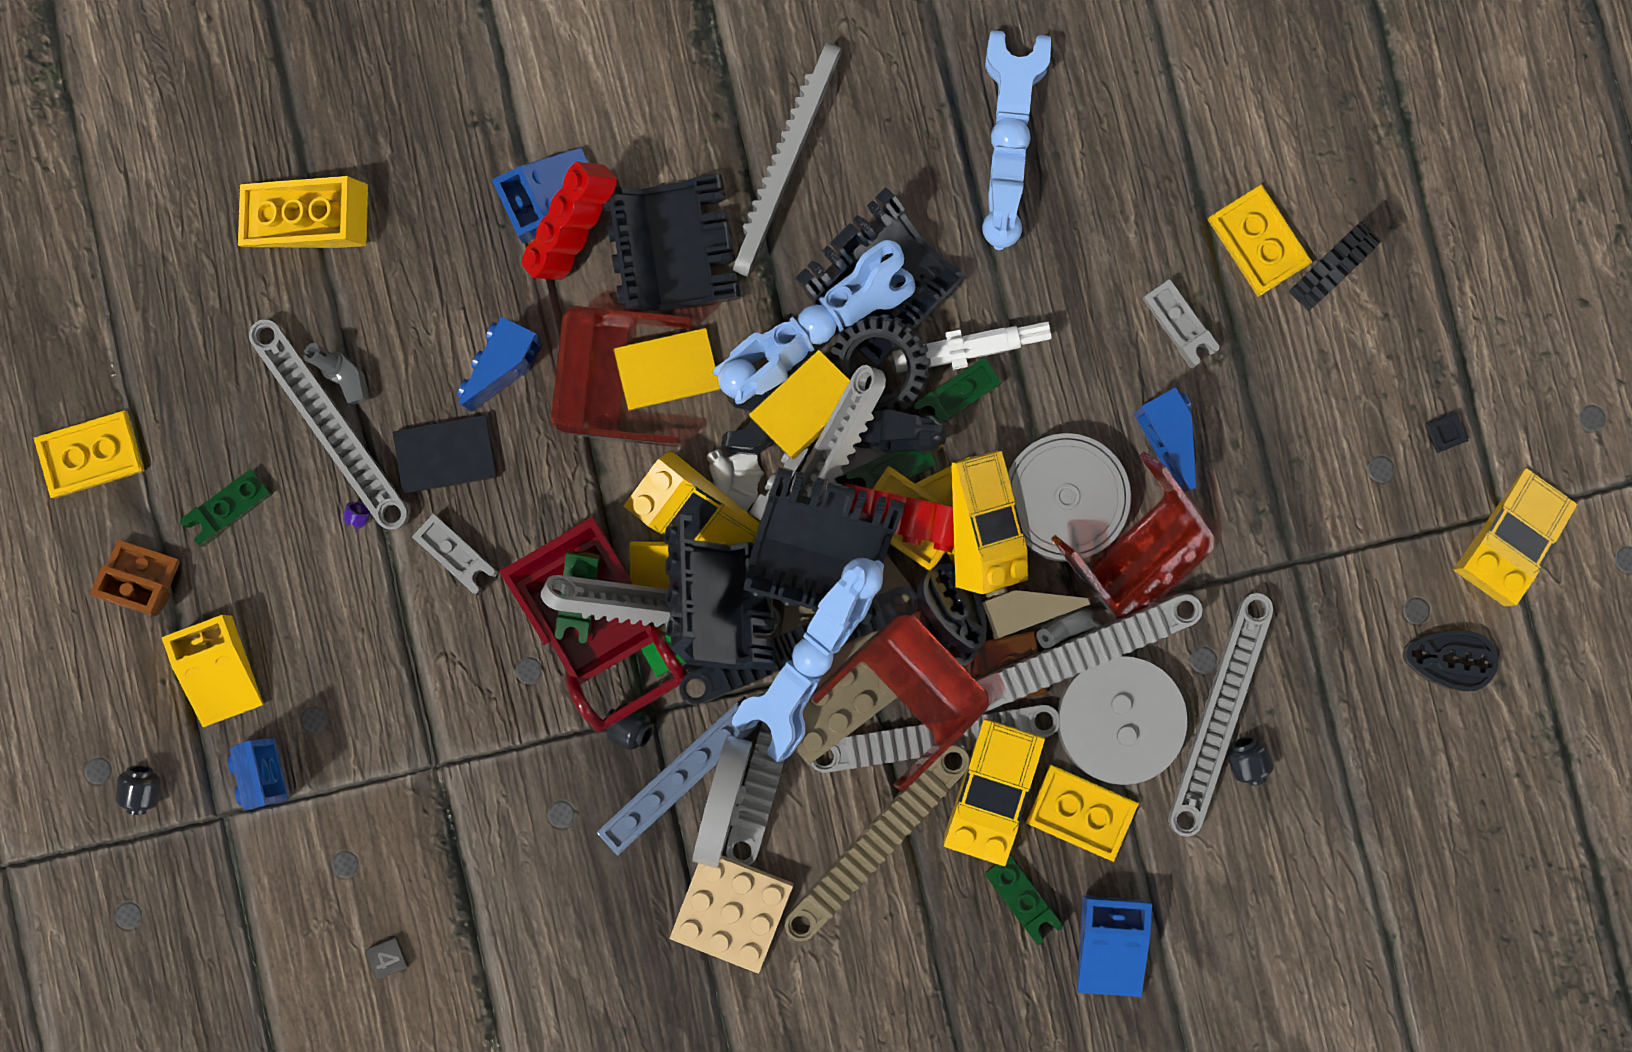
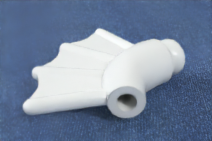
[706,449,764,512]

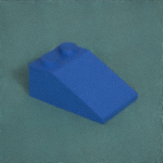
[1133,387,1196,493]
[227,738,289,811]

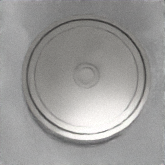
[1007,433,1131,561]
[1057,656,1187,785]
[692,735,752,869]

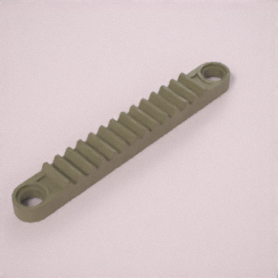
[785,744,969,942]

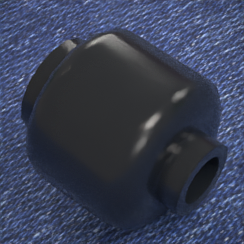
[606,703,654,750]
[1227,736,1274,786]
[116,765,161,815]

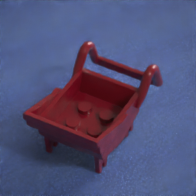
[499,517,688,732]

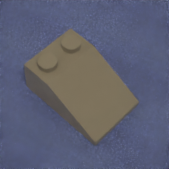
[983,587,1090,639]

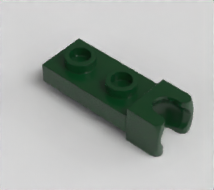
[912,358,1002,423]
[845,451,936,489]
[180,469,271,547]
[555,549,600,643]
[984,855,1063,946]

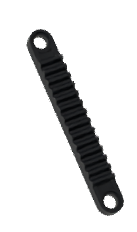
[679,587,919,705]

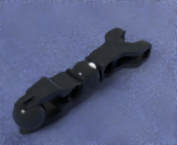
[721,392,947,455]

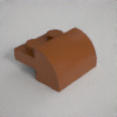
[89,540,180,616]

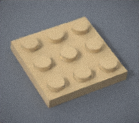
[669,855,794,974]

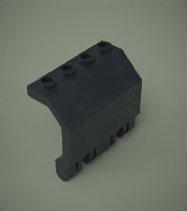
[604,174,741,313]
[795,188,965,366]
[743,466,905,625]
[664,514,776,670]

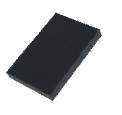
[392,415,497,494]

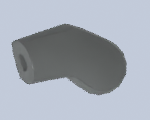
[303,343,370,405]
[1036,607,1103,649]

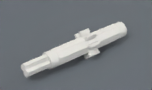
[893,322,1052,373]

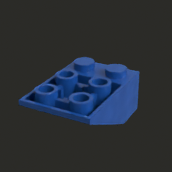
[492,148,604,244]
[457,317,543,412]
[1077,895,1152,997]

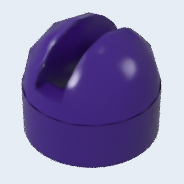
[343,502,371,529]

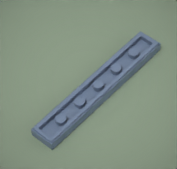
[596,702,759,856]

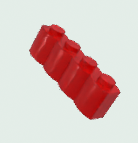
[521,162,617,280]
[842,483,954,553]

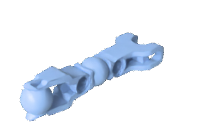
[982,30,1051,250]
[713,240,916,404]
[732,558,884,763]

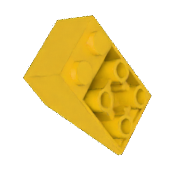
[161,615,264,727]

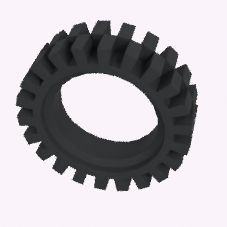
[1288,221,1381,312]
[829,315,931,411]

